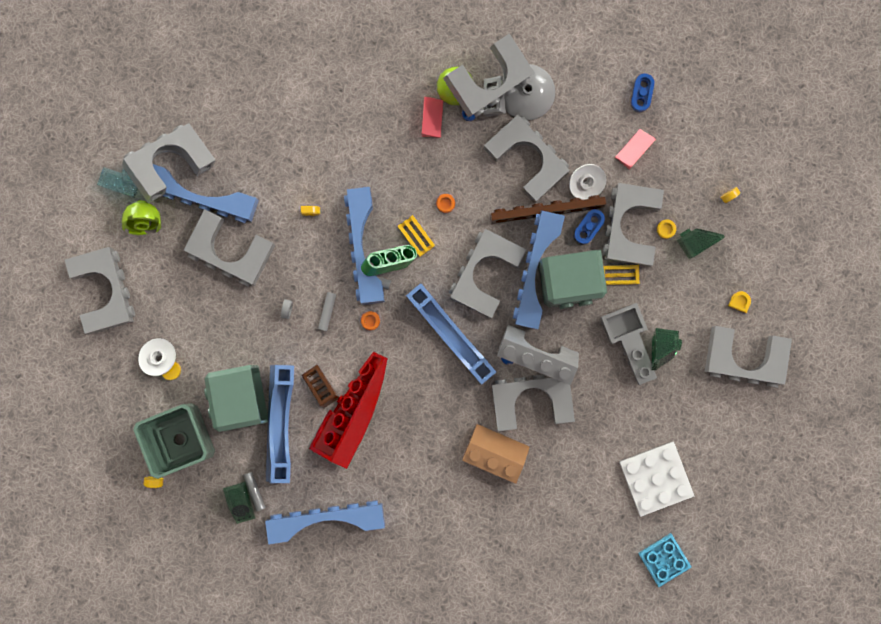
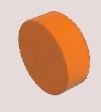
[436,194,455,213]
[361,311,380,330]

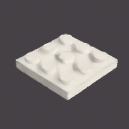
[619,442,694,517]

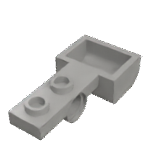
[600,303,657,385]

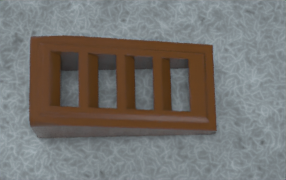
[301,365,339,408]

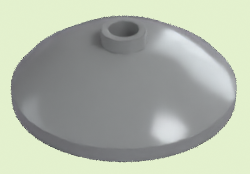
[504,64,555,120]

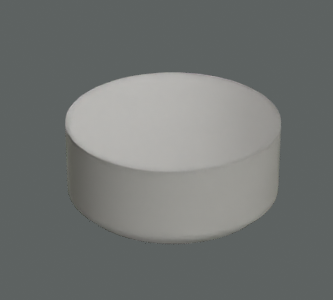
[281,299,293,319]

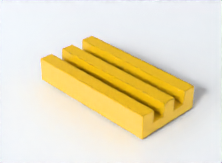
[397,215,435,257]
[603,265,640,285]

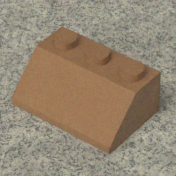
[462,424,530,484]

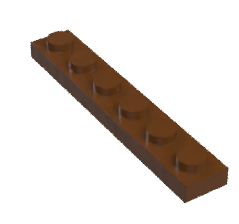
[491,195,606,224]

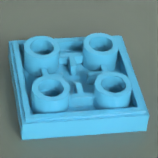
[638,533,691,587]

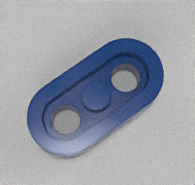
[631,73,655,112]
[574,209,605,245]

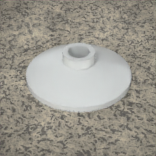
[569,164,606,200]
[138,338,176,376]

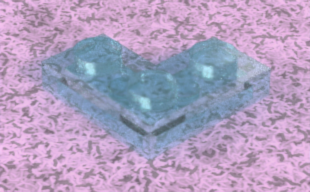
[97,167,138,198]

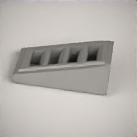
[483,76,506,117]

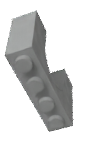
[443,33,535,118]
[483,115,570,203]
[122,123,215,204]
[602,183,664,267]
[184,209,275,287]
[449,229,526,319]
[65,247,135,334]
[497,325,579,385]
[705,326,792,388]
[491,375,575,431]

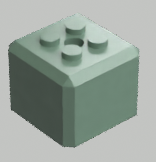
[538,250,607,309]
[204,365,268,432]
[133,403,215,479]

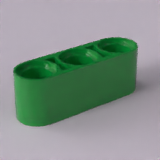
[361,245,417,276]

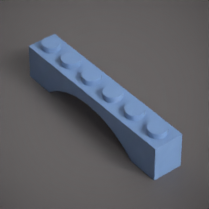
[153,164,259,223]
[344,187,385,305]
[513,210,565,329]
[406,283,496,385]
[266,365,294,483]
[265,500,385,544]

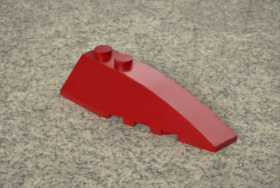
[309,352,388,469]

